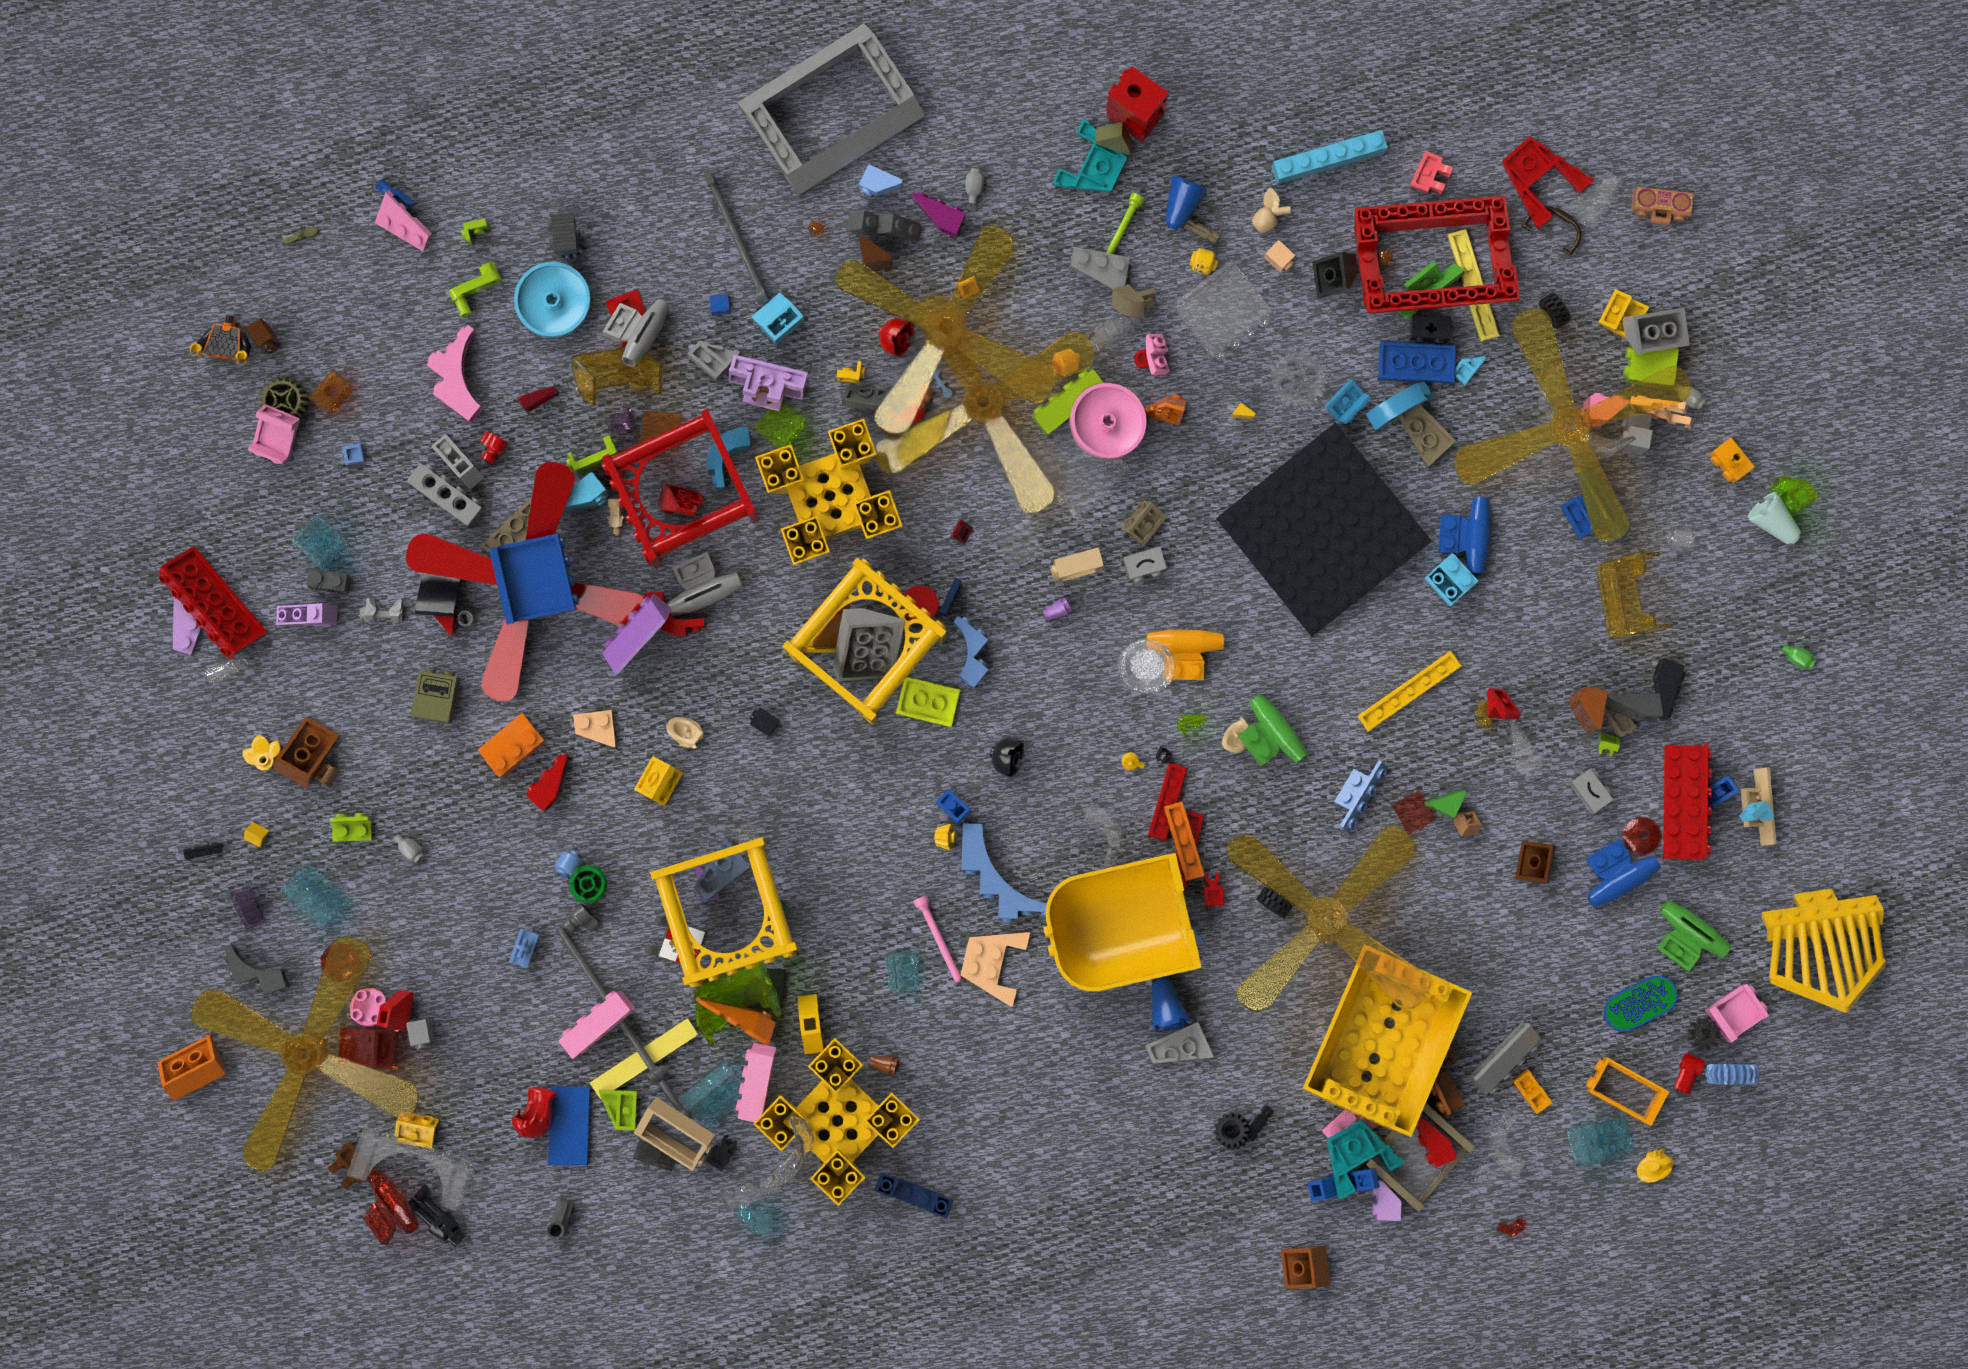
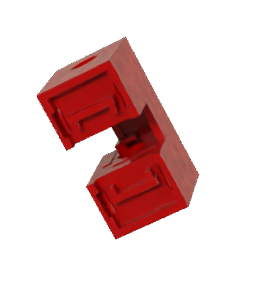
[1105,66,1169,143]

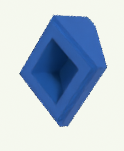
[709,294,731,315]

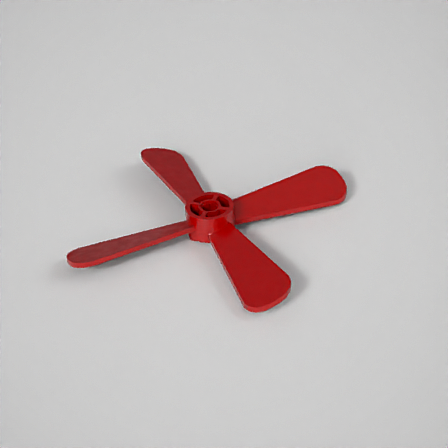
[405,462,645,702]

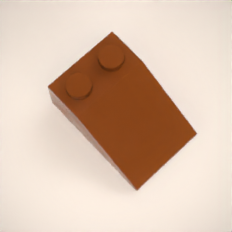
[273,716,339,788]

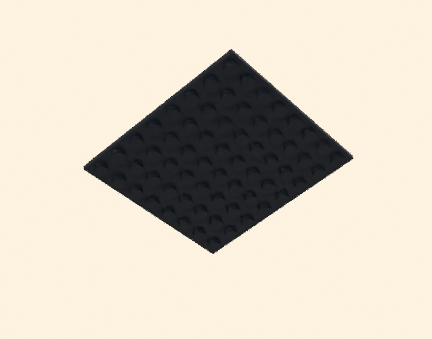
[1216,422,1432,637]

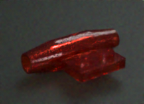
[363,1170,419,1245]

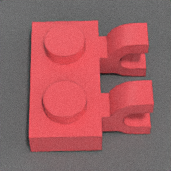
[1410,151,1453,195]

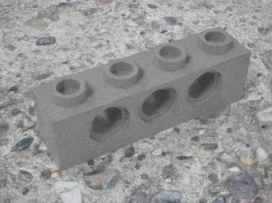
[407,463,484,528]

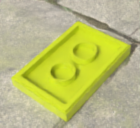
[896,677,961,727]

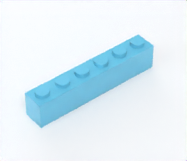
[1272,130,1388,185]

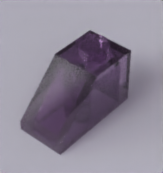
[230,886,266,930]

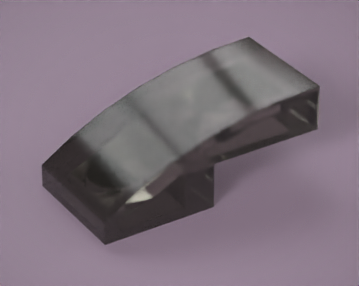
[633,1140,676,1171]

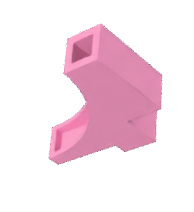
[427,325,483,424]

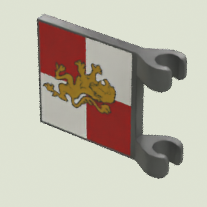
[644,916,706,964]

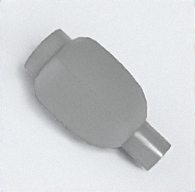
[965,169,985,204]
[1672,382,1706,409]
[393,834,425,864]

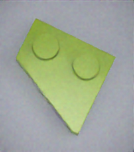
[599,1090,637,1130]

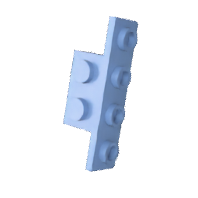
[1334,761,1388,833]

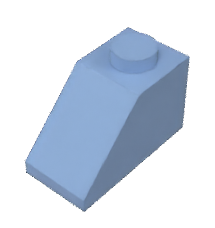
[859,164,903,197]

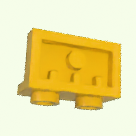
[394,1112,439,1149]

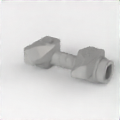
[360,597,404,623]

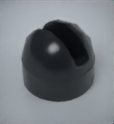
[1156,747,1173,764]

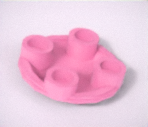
[350,988,387,1027]

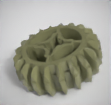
[257,376,310,420]

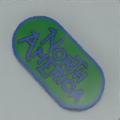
[1603,976,1678,1032]

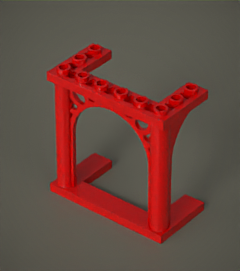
[601,408,760,569]

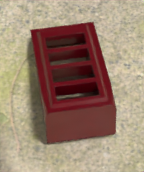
[517,386,559,413]

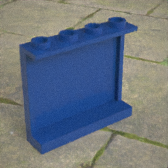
[489,533,579,625]

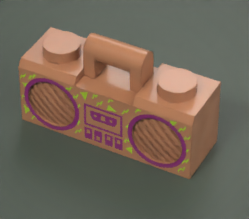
[1631,187,1693,225]

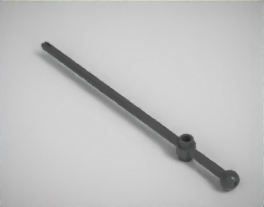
[558,927,692,1119]

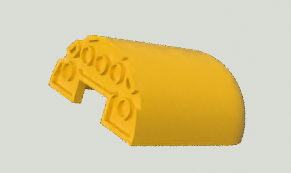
[1043,853,1202,991]

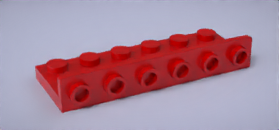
[158,546,267,661]
[1663,743,1712,861]

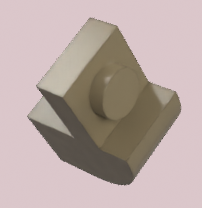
[1111,284,1157,317]

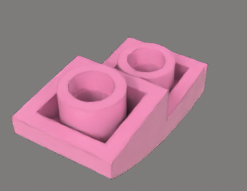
[1146,334,1170,375]

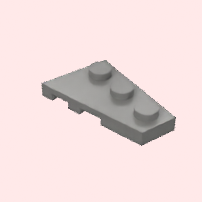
[1145,1022,1214,1063]

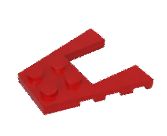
[1501,137,1594,230]

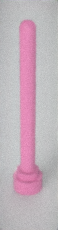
[913,895,961,982]

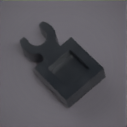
[705,1135,737,1171]

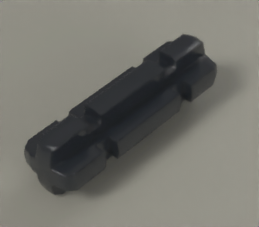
[183,843,222,860]
[1249,1105,1274,1141]

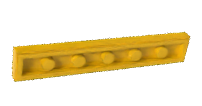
[1357,651,1462,732]

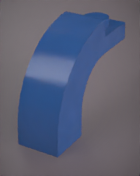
[1307,1168,1380,1201]

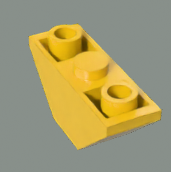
[798,994,824,1054]

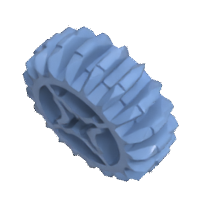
[1706,1064,1760,1084]

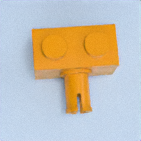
[1709,438,1755,483]

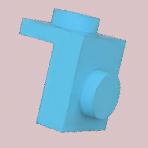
[1739,801,1775,822]

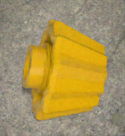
[934,824,957,851]

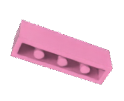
[559,991,636,1059]
[736,1043,776,1122]

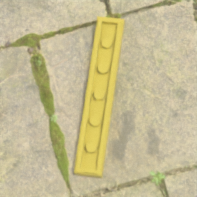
[1447,229,1500,342]
[590,1018,699,1099]

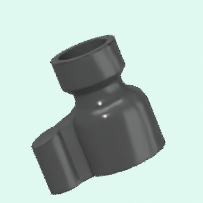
[562,903,600,934]

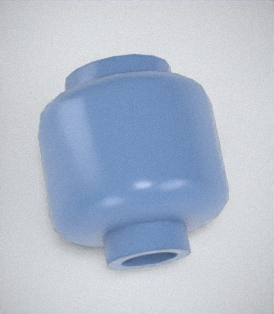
[554,850,583,880]

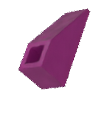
[912,192,965,238]

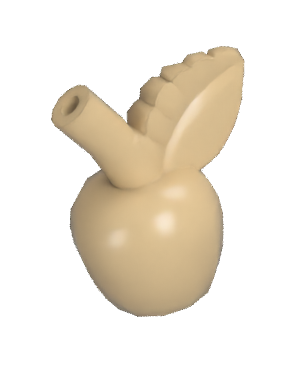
[1252,188,1291,233]

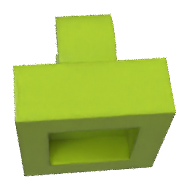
[1598,732,1620,757]

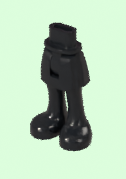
[400,1184,465,1247]

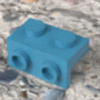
[1324,379,1371,424]

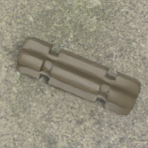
[1184,218,1220,244]

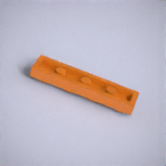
[1164,801,1205,881]

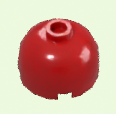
[879,318,914,357]

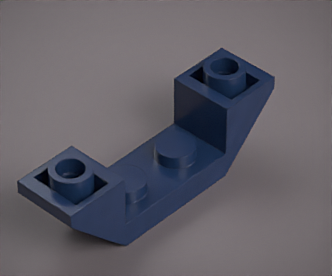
[874,1172,954,1219]

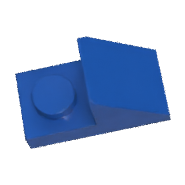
[1708,774,1740,809]
[935,789,972,825]

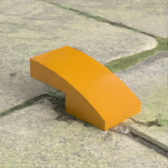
[1512,1069,1552,1114]

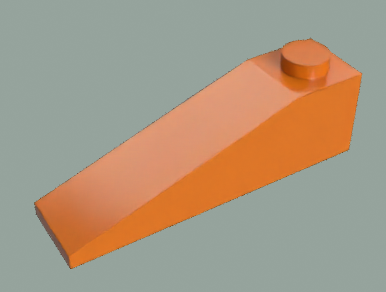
[1144,394,1186,425]

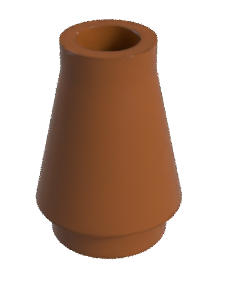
[869,1055,899,1075]

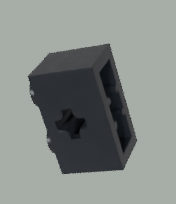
[1409,314,1451,345]

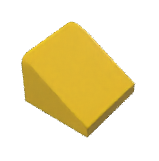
[1231,403,1256,420]

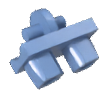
[509,929,539,968]

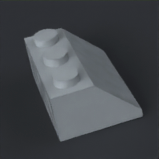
[1623,308,1690,354]

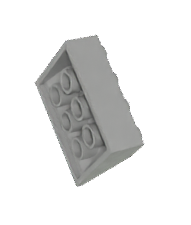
[833,608,905,681]

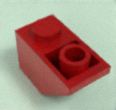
[376,990,414,1031]

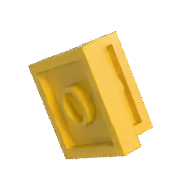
[634,756,683,806]

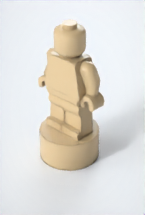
[607,499,625,536]

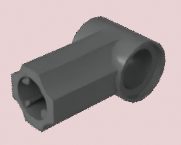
[547,1200,574,1240]

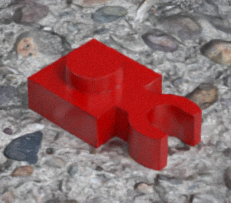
[1203,873,1225,907]

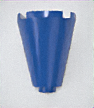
[1165,175,1207,230]
[1152,977,1191,1033]

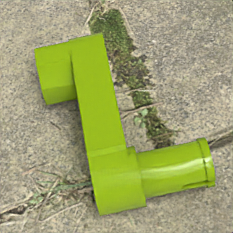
[449,262,502,317]

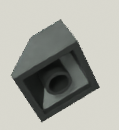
[1312,252,1358,298]

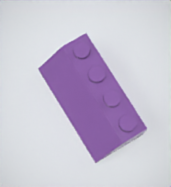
[602,594,671,674]

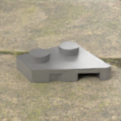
[687,341,740,380]

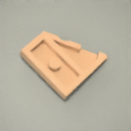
[573,710,616,747]

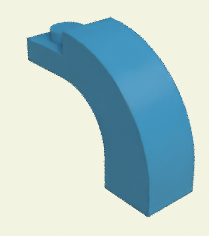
[1366,381,1434,430]
[707,427,751,491]

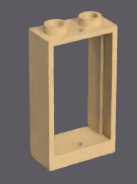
[634,1097,715,1171]

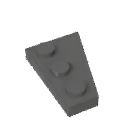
[842,384,907,414]

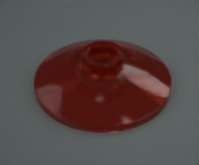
[1623,817,1661,855]

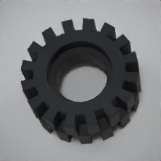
[1538,292,1571,329]
[1256,886,1293,919]
[1214,1113,1252,1150]

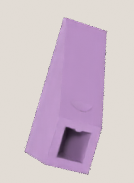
[276,603,337,626]

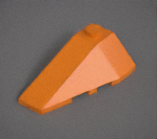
[696,997,776,1046]

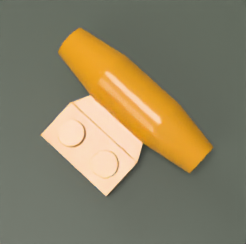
[1146,629,1224,680]

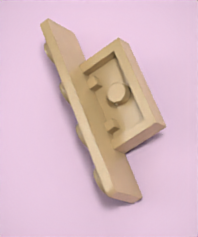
[1741,768,1776,846]

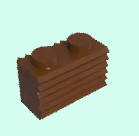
[246,318,281,354]

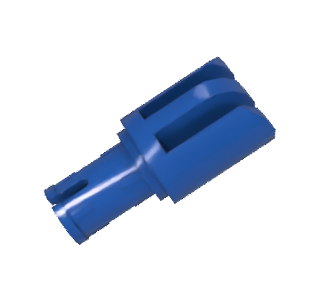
[375,179,416,212]

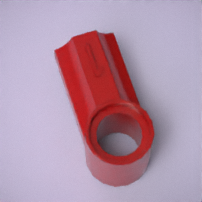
[1673,1053,1705,1095]

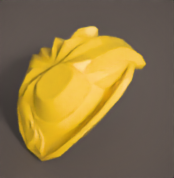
[1637,1149,1675,1183]

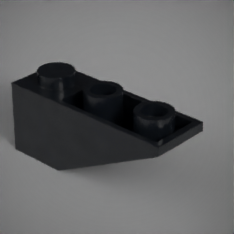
[1653,658,1686,721]

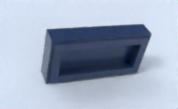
[939,577,962,617]

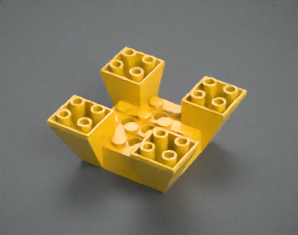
[755,419,903,565]
[753,1038,920,1206]

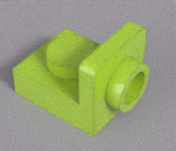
[461,218,489,245]

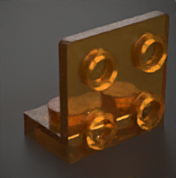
[638,411,681,451]

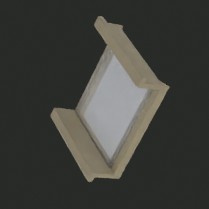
[1366,1103,1475,1212]

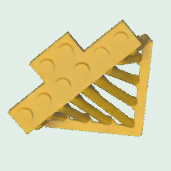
[1762,889,1886,1013]

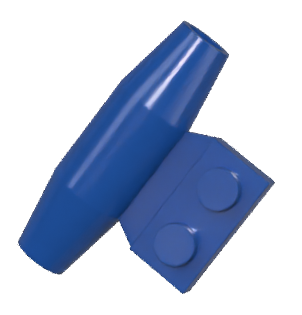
[1560,467,1629,540]
[1438,497,1491,575]
[1586,839,1661,908]

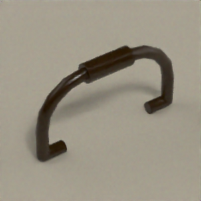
[1521,206,1581,256]

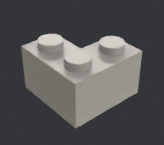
[1617,411,1653,455]

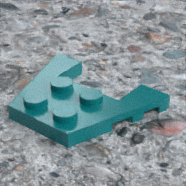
[1052,118,1127,193]
[1326,1120,1405,1200]

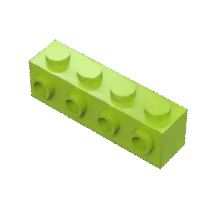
[1031,368,1104,435]

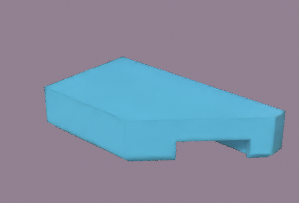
[1455,356,1487,386]

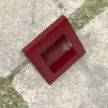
[950,519,973,544]

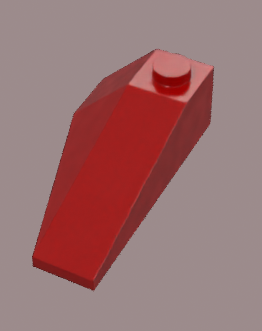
[657,482,703,516]

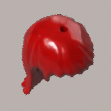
[512,1087,557,1138]

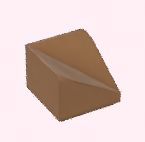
[1453,811,1482,836]

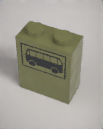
[410,668,460,724]

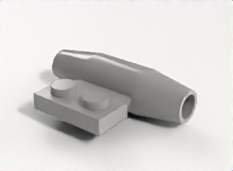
[603,300,669,367]
[667,552,743,617]

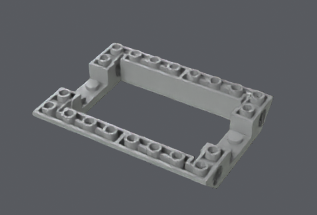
[737,24,925,196]

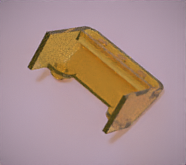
[571,347,663,406]
[1597,552,1673,638]

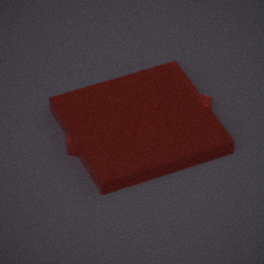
[1392,790,1436,835]

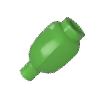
[1781,644,1817,670]

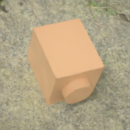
[1264,240,1295,273]

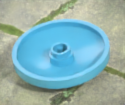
[514,262,591,338]

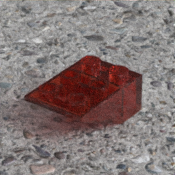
[338,1028,399,1069]

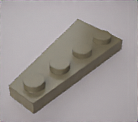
[1393,387,1456,468]
[479,497,532,553]

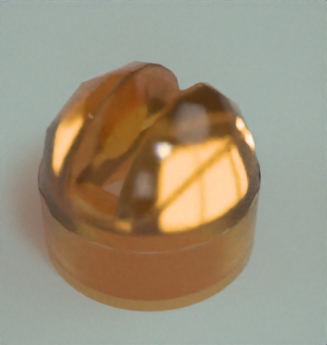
[808,220,825,235]
[1377,251,1392,265]
[1444,1049,1458,1065]

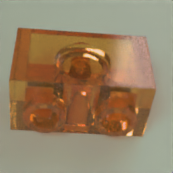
[309,369,354,416]

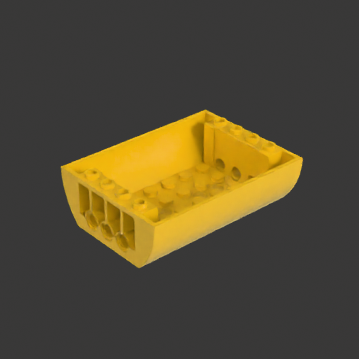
[1302,944,1472,1137]

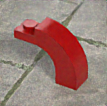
[644,591,706,637]

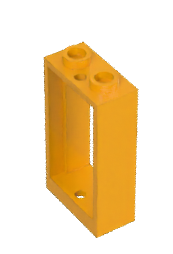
[1586,1057,1669,1126]

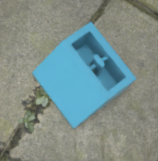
[751,293,805,346]
[1424,553,1478,606]

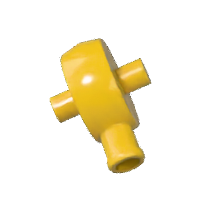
[1121,752,1145,770]

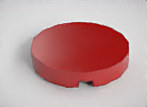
[901,585,938,621]

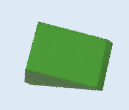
[1424,790,1466,818]

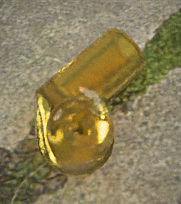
[1474,700,1492,729]

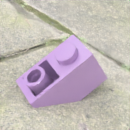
[1372,1180,1402,1221]

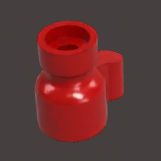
[480,431,509,465]

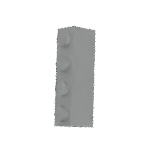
[1468,1022,1541,1094]

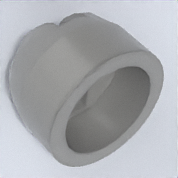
[457,611,473,627]

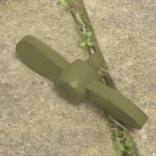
[283,227,318,244]

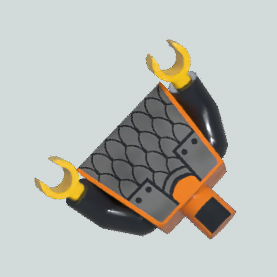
[190,315,251,364]

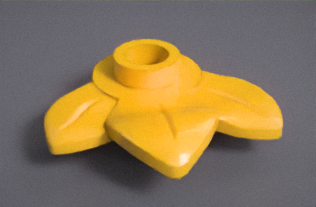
[243,735,281,771]

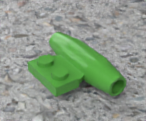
[1237,693,1308,766]
[1656,900,1731,972]

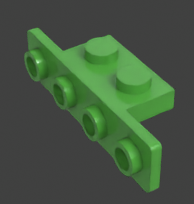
[1397,261,1465,319]

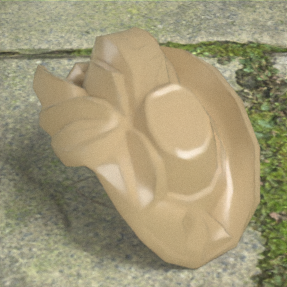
[666,717,704,749]
[1222,717,1249,753]

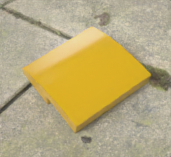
[1598,289,1649,339]

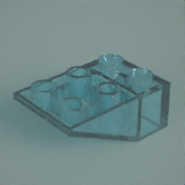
[1566,1113,1635,1167]

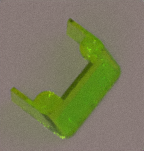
[694,961,781,1047]

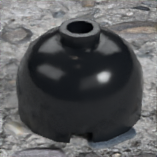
[990,738,1024,777]

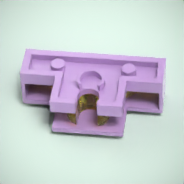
[729,355,808,411]

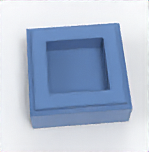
[342,443,365,466]

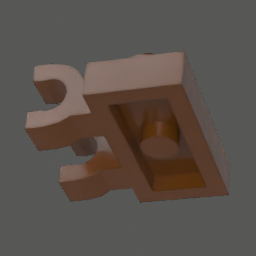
[328,1142,376,1189]

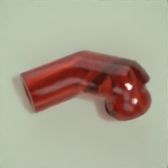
[1496,1218,1526,1236]

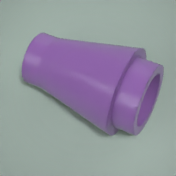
[1043,597,1073,621]

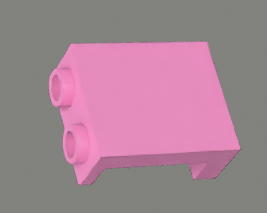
[248,404,300,464]
[1705,984,1769,1042]

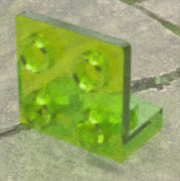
[754,402,807,449]

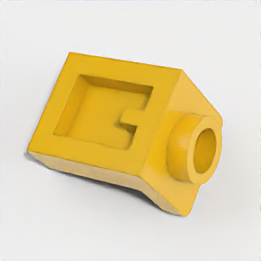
[837,361,865,384]

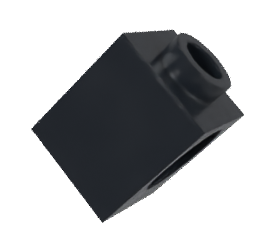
[749,708,780,737]

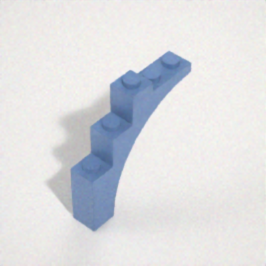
[961,823,1047,923]

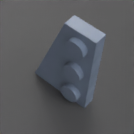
[693,838,750,902]

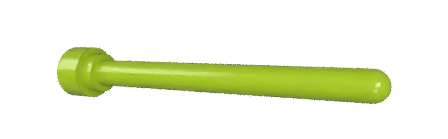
[1106,193,1145,254]

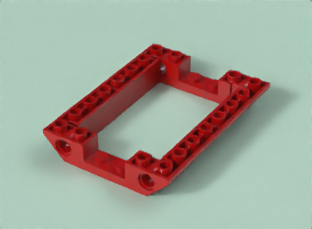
[1354,196,1520,314]

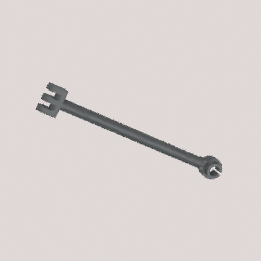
[704,171,770,304]

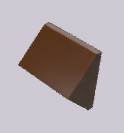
[859,235,893,273]
[1515,841,1556,885]

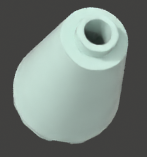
[1748,492,1801,544]

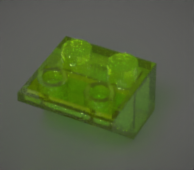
[1769,476,1819,515]

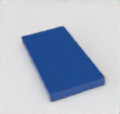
[1378,341,1456,384]
[548,1086,590,1165]

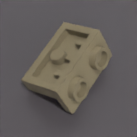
[1121,500,1167,546]

